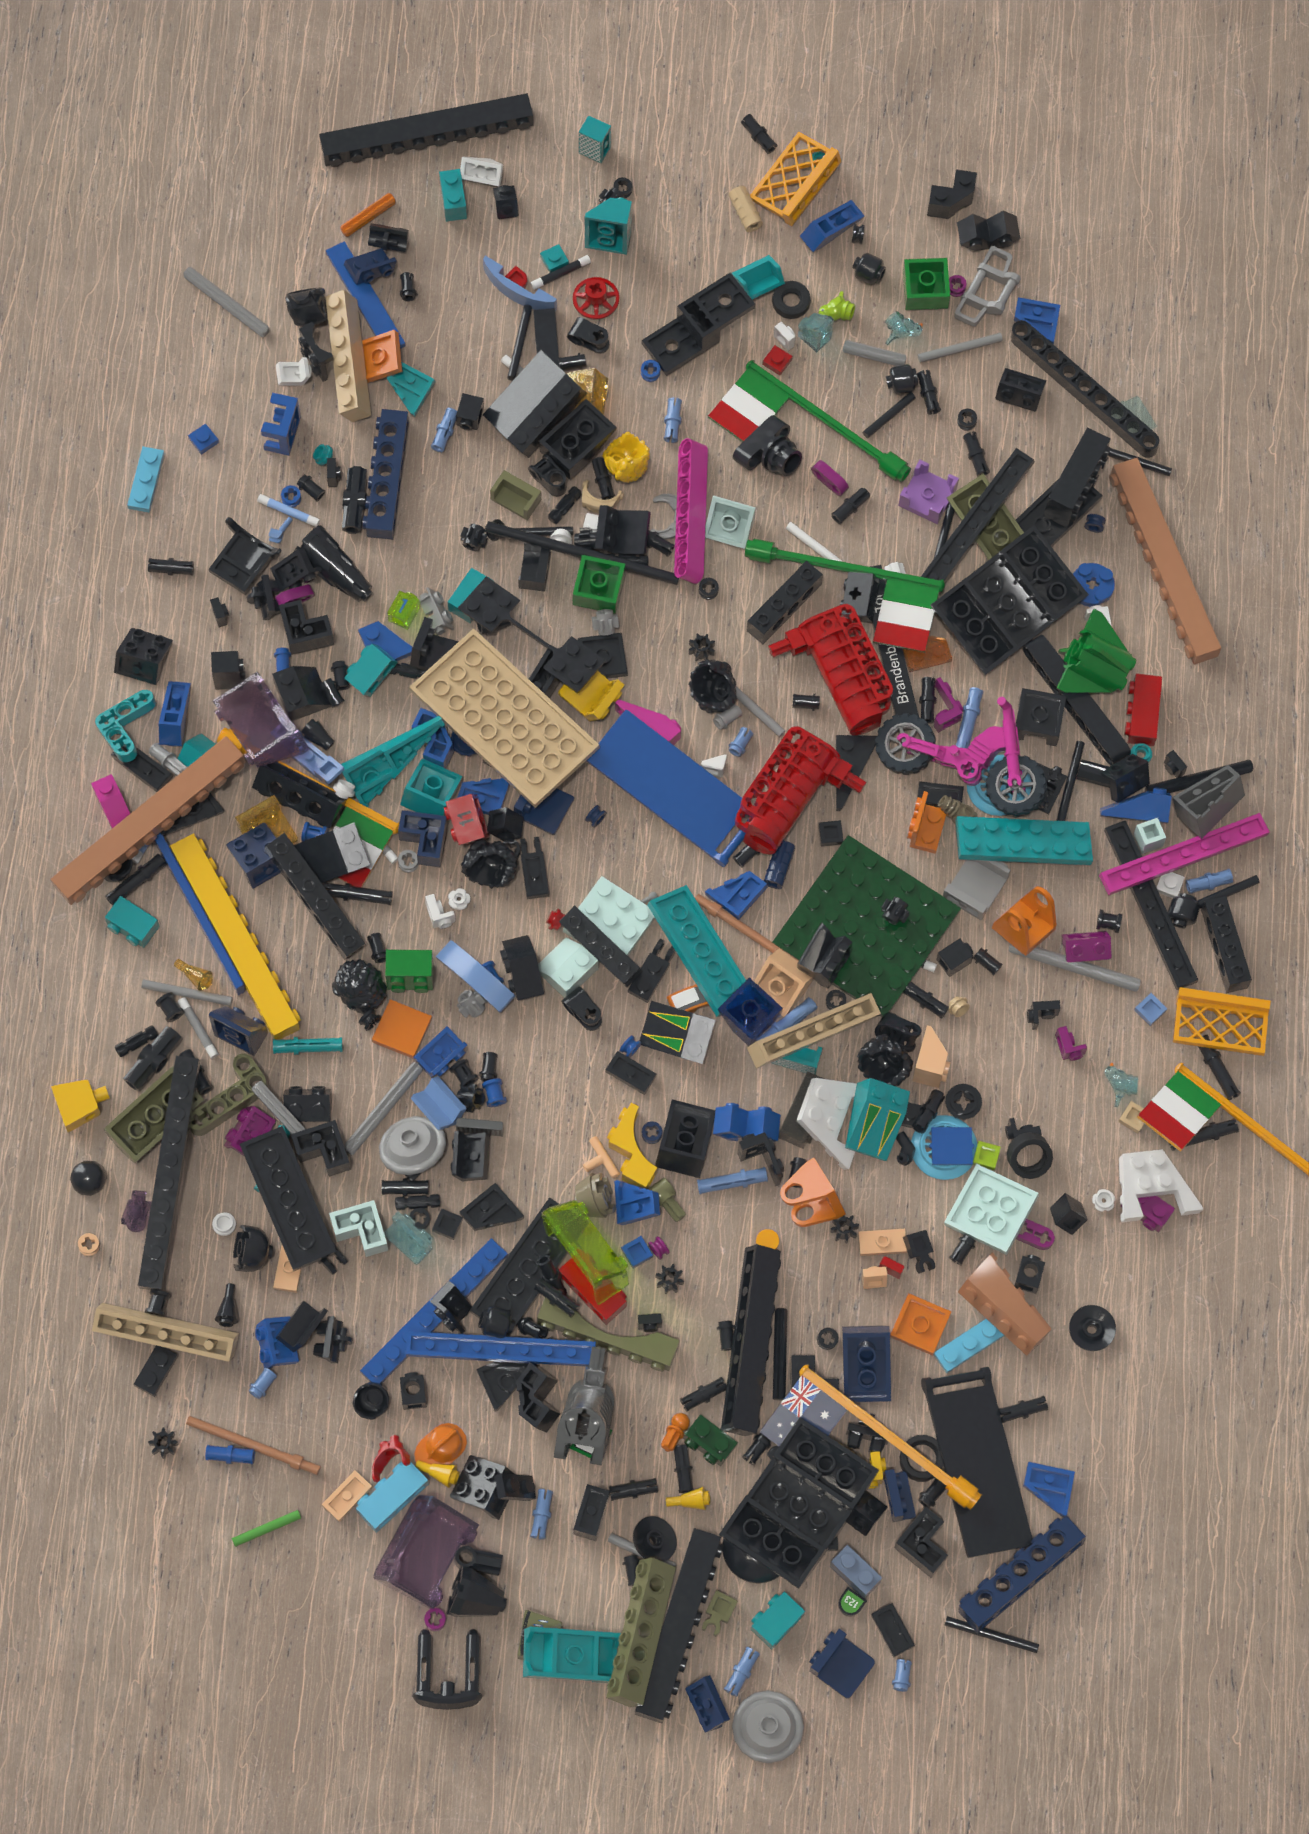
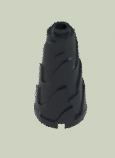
[294,525,373,602]

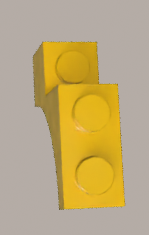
[607,1102,657,1189]

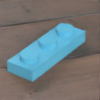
[127,446,165,513]
[933,1319,1005,1374]

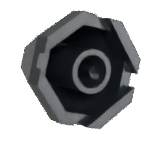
[446,1566,507,1617]

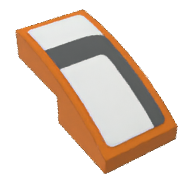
[667,985,709,1013]

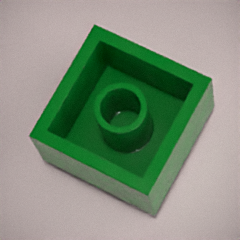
[903,258,950,310]
[572,555,625,614]
[385,949,434,993]

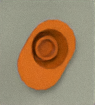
[414,1423,467,1465]

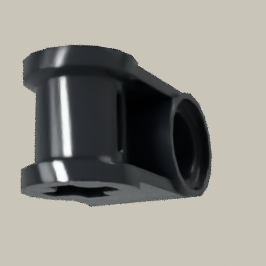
[567,317,610,354]
[528,454,567,497]
[561,986,602,1031]
[874,1012,922,1052]

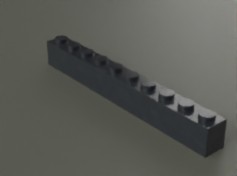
[319,93,534,166]
[138,1055,200,1291]

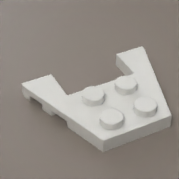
[796,1078,857,1170]
[1119,1149,1203,1222]

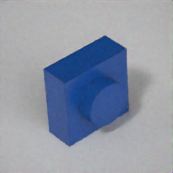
[188,423,219,455]
[621,1236,653,1269]

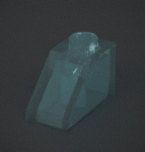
[798,313,834,353]

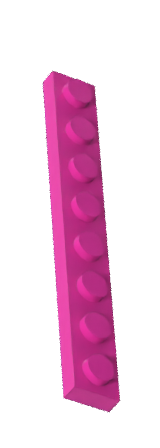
[1099,813,1270,895]

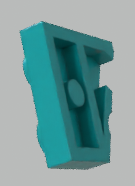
[387,362,436,417]

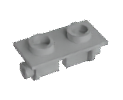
[419,588,454,635]

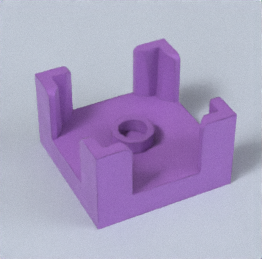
[898,460,959,524]

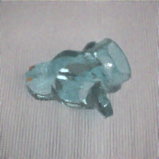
[885,311,923,346]
[1104,1063,1138,1107]

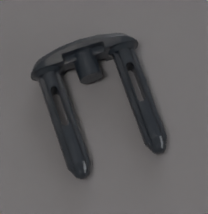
[412,1629,483,1710]

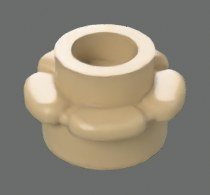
[948,997,970,1018]

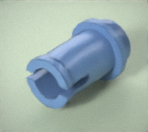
[729,727,753,757]
[248,1368,277,1399]
[892,1659,912,1692]

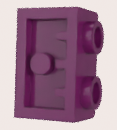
[1061,931,1112,963]
[224,1106,276,1156]
[1121,1196,1175,1233]

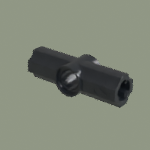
[342,466,367,534]
[123,1026,183,1092]

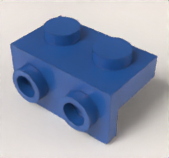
[413,1026,467,1078]

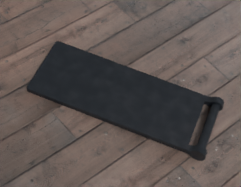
[921,1367,1033,1558]

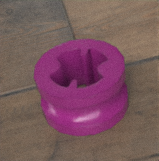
[949,275,967,297]
[648,1236,670,1260]
[424,1608,446,1631]

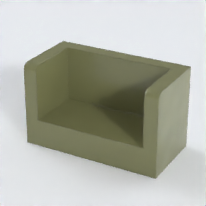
[490,470,542,521]

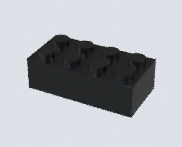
[1044,427,1112,527]

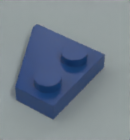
[1014,297,1060,344]
[358,621,412,661]
[705,871,768,920]
[614,1180,660,1225]
[1023,1462,1075,1517]

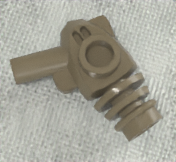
[938,795,977,824]

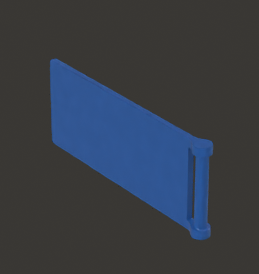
[586,710,749,867]

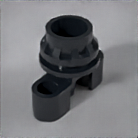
[733,415,802,476]

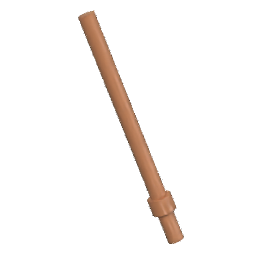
[695,894,799,961]
[186,1416,321,1475]

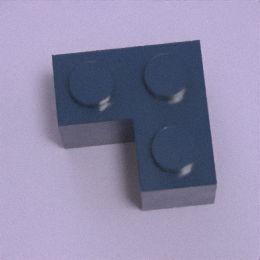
[398,810,447,867]

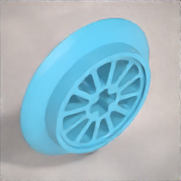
[967,755,1031,816]
[911,1115,977,1180]

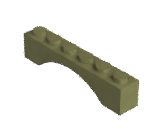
[537,1298,679,1372]

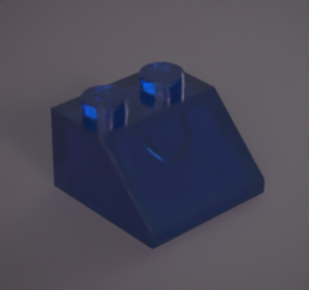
[718,977,783,1046]

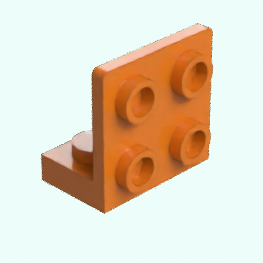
[907,791,947,854]

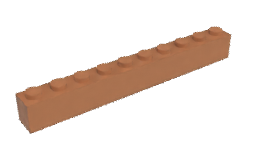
[1109,458,1221,665]
[50,736,246,905]

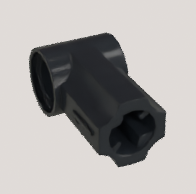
[455,1546,503,1576]

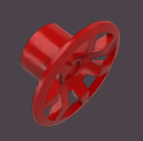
[573,277,619,319]

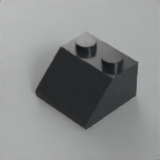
[272,666,331,722]

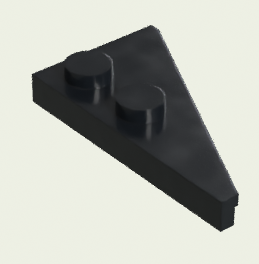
[836,735,877,811]
[476,1337,553,1412]

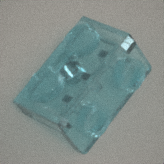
[384,1211,433,1265]

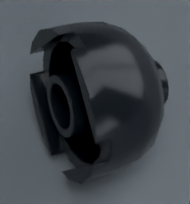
[233,1225,273,1272]

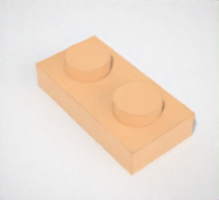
[322,1470,372,1522]

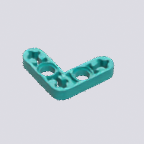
[95,690,156,762]

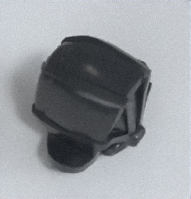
[285,287,328,327]

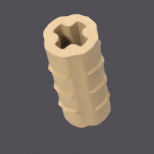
[729,186,763,232]

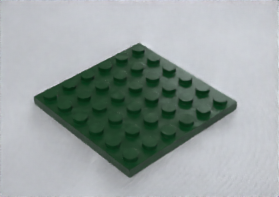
[772,835,961,1017]

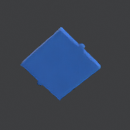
[929,1127,975,1165]

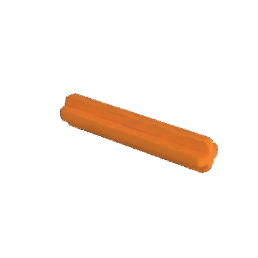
[340,193,396,237]

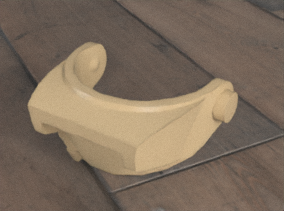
[582,480,624,514]

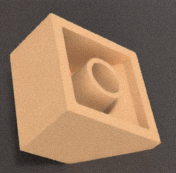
[751,948,813,1017]
[912,1025,951,1088]

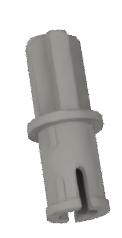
[149,743,187,776]

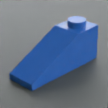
[800,200,864,252]
[158,681,191,746]
[1100,788,1172,823]

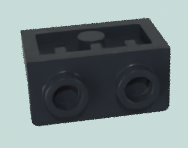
[995,368,1047,412]
[270,548,323,592]
[430,1281,472,1334]

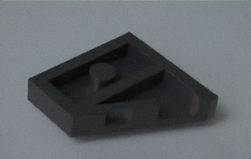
[459,1183,524,1231]

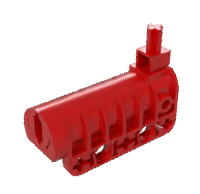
[768,604,893,735]
[735,726,867,855]

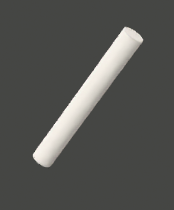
[786,522,842,562]

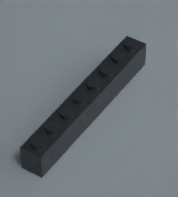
[721,1244,781,1436]
[635,1528,724,1724]

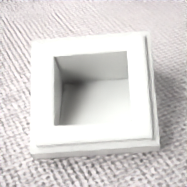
[701,755,727,777]

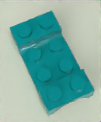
[523,1627,621,1683]

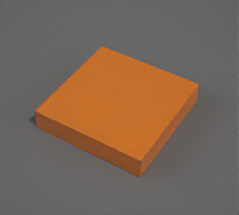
[362,330,402,383]
[372,999,432,1058]
[890,1293,951,1356]

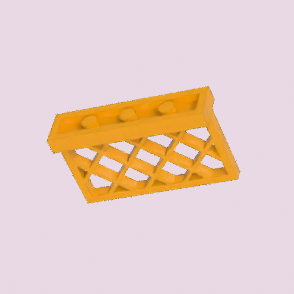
[750,132,842,226]
[1173,987,1271,1056]

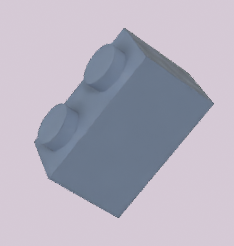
[830,1545,882,1599]

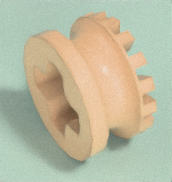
[78,1233,100,1256]

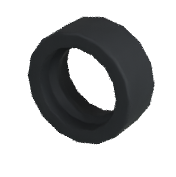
[1007,1132,1053,1179]
[899,1435,943,1482]

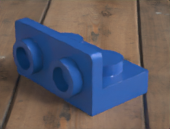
[255,1316,299,1369]

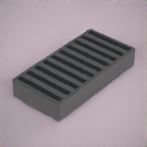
[456,1118,504,1137]

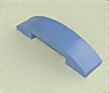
[483,255,557,311]
[270,720,345,784]
[436,940,515,1013]

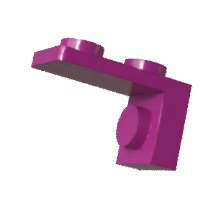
[933,677,963,733]

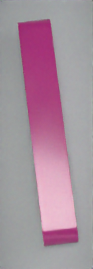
[674,438,708,584]

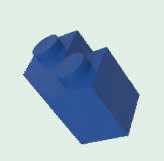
[411,708,454,768]
[713,1103,781,1142]

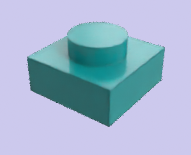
[540,244,569,273]

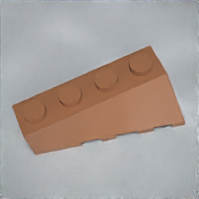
[958,1252,1052,1356]

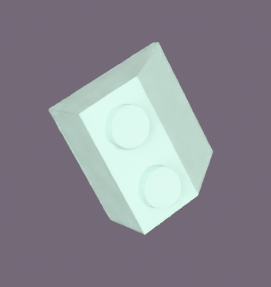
[538,937,598,998]

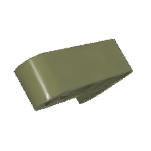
[190,1054,268,1136]

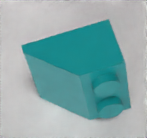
[400,758,463,816]

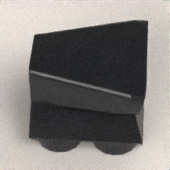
[797,923,853,988]

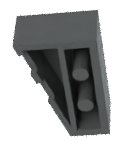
[1172,765,1245,839]

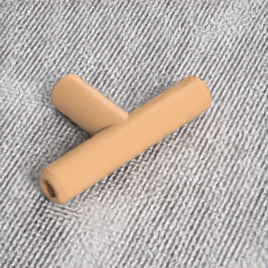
[583,1136,620,1178]

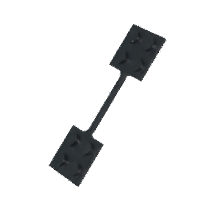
[458,576,606,693]

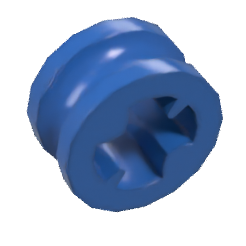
[641,360,660,382]
[281,485,301,508]
[619,1035,641,1058]

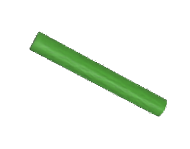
[231,1510,301,1547]

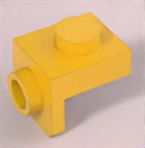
[868,1451,886,1489]

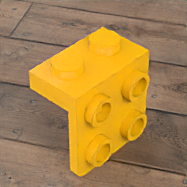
[558,671,624,721]

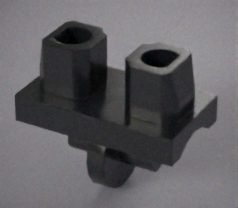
[368,223,409,252]
[246,575,281,620]
[313,1316,353,1363]
[846,1413,888,1455]

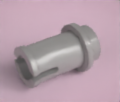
[713,704,742,730]

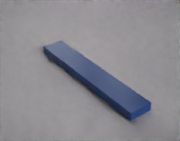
[325,241,406,349]

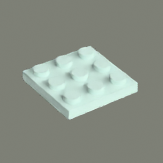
[563,876,655,956]
[944,1164,1039,1255]

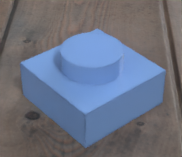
[1134,993,1167,1026]

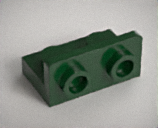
[683,1414,738,1467]

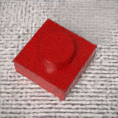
[762,345,793,375]

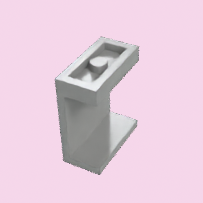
[943,860,1011,920]

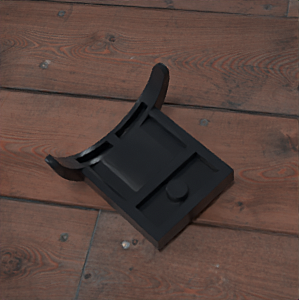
[209,517,282,595]

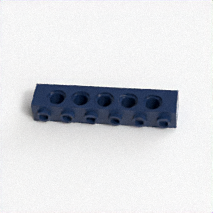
[363,409,409,540]
[958,1515,1086,1634]

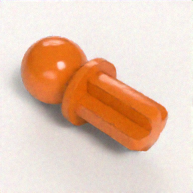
[661,1413,690,1452]

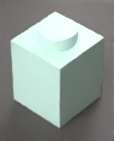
[1134,818,1166,854]

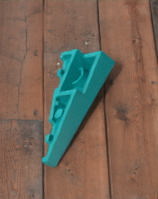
[341,716,445,807]

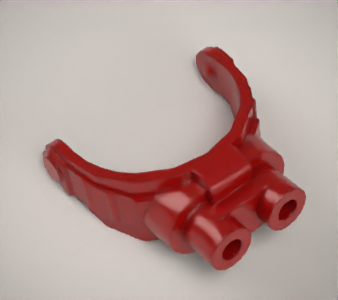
[372,1435,410,1482]

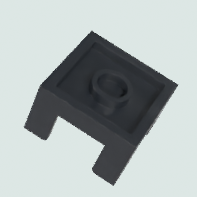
[1016,688,1066,747]

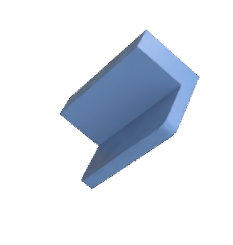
[411,1076,467,1130]

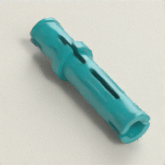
[273,1037,342,1055]

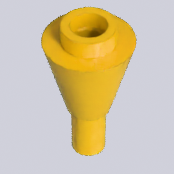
[415,1460,460,1488]
[666,1487,710,1510]

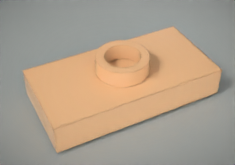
[858,1229,907,1256]
[273,1246,302,1293]

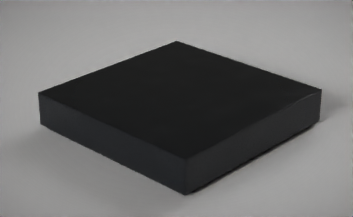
[578,633,628,679]

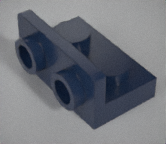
[344,248,397,285]
[883,1469,916,1522]
[685,1675,730,1733]

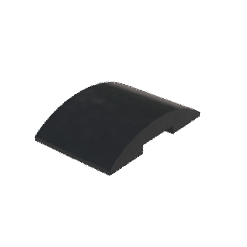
[930,525,1089,675]
[719,1417,879,1589]

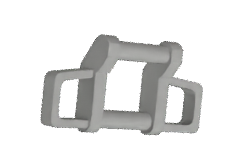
[954,246,1021,326]

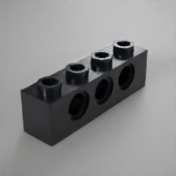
[747,561,823,645]
[252,758,347,828]
[1201,896,1252,993]
[559,905,643,988]

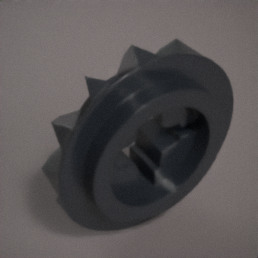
[945,1084,982,1121]

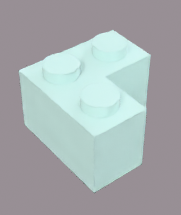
[329,1200,388,1257]

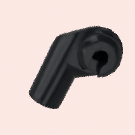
[896,1131,916,1166]

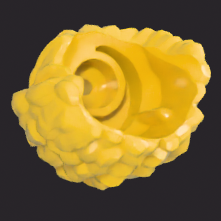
[602,432,650,483]

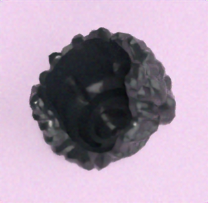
[688,659,737,713]
[461,839,517,889]
[332,959,387,1014]
[857,1034,914,1086]

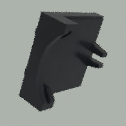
[298,322,334,382]

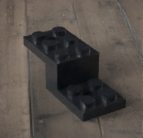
[641,273,756,376]

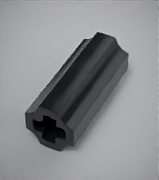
[1076,759,1110,788]

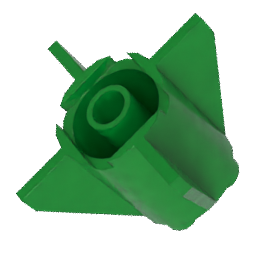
[1056,609,1137,693]

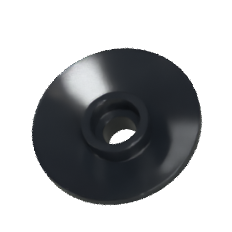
[1069,1305,1116,1351]
[633,1516,677,1562]

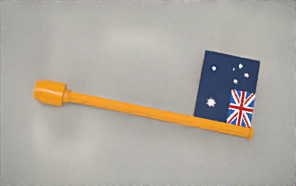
[760,1365,982,1510]

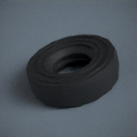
[772,281,811,319]

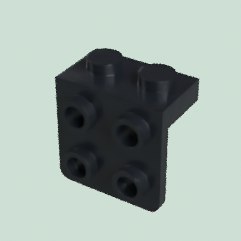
[737,1132,784,1186]

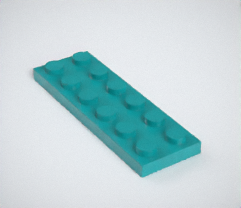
[955,816,1093,865]
[647,885,756,1017]

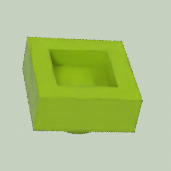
[973,1141,1001,1171]

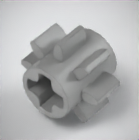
[592,609,619,635]
[457,990,486,1018]

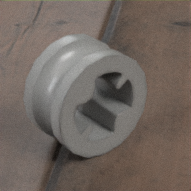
[398,850,418,873]

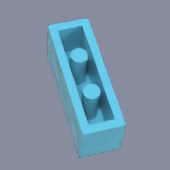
[356,1461,429,1533]

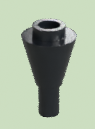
[215,1283,238,1327]

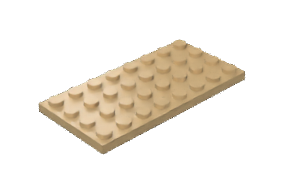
[409,628,600,808]

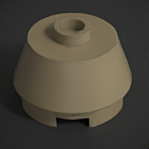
[575,1173,615,1218]

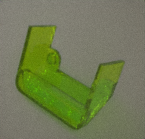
[541,1200,629,1305]

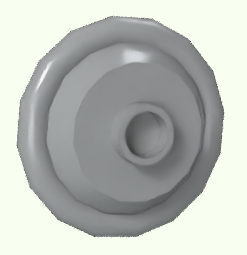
[379,1116,446,1175]
[732,1690,804,1763]

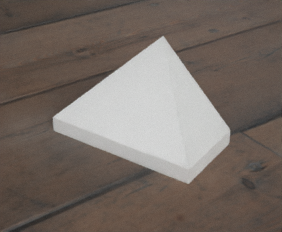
[460,157,503,186]

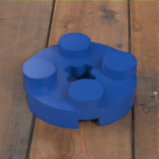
[1073,563,1115,607]

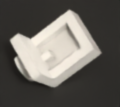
[275,357,311,386]

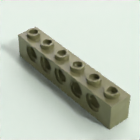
[606,1558,676,1707]

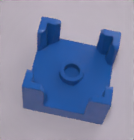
[261,392,301,456]

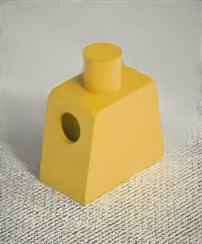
[51,1080,110,1132]

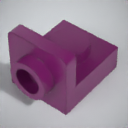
[1055,1026,1087,1061]

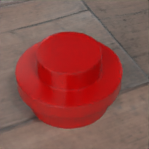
[546,909,565,931]

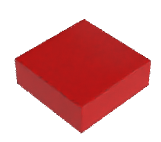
[879,1256,904,1279]

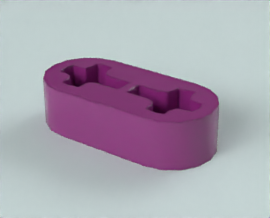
[811,460,849,496]
[275,584,315,605]
[1016,1219,1055,1250]

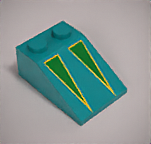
[845,1078,910,1161]

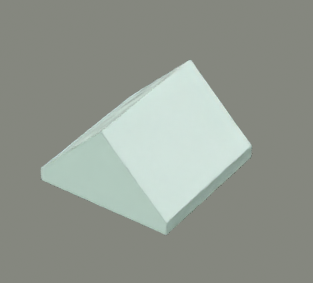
[705,495,756,549]

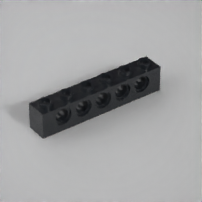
[264,833,365,960]

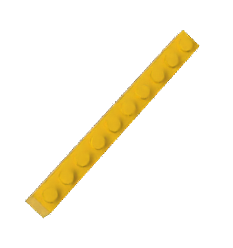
[170,833,301,1040]

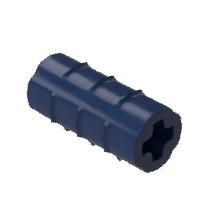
[764,840,795,889]

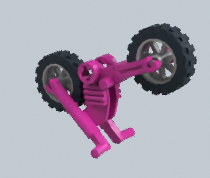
[875,697,1047,817]

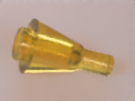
[174,959,213,991]

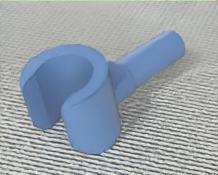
[269,517,293,543]

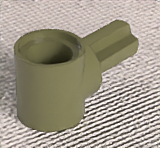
[648,1177,686,1222]

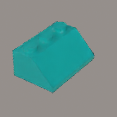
[584,198,632,255]

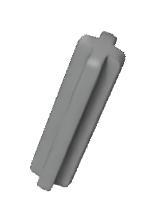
[843,340,907,366]
[251,1081,305,1134]

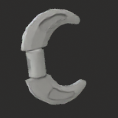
[650,493,677,539]

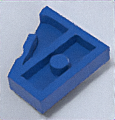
[457,778,510,815]

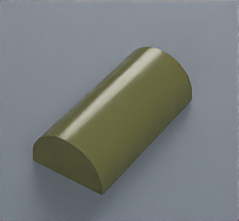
[947,474,1024,560]
[104,1066,204,1163]

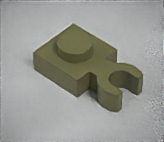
[702,1590,738,1637]

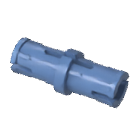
[664,397,682,443]
[431,408,457,452]
[1185,869,1233,894]
[530,1489,553,1539]
[724,1647,760,1697]

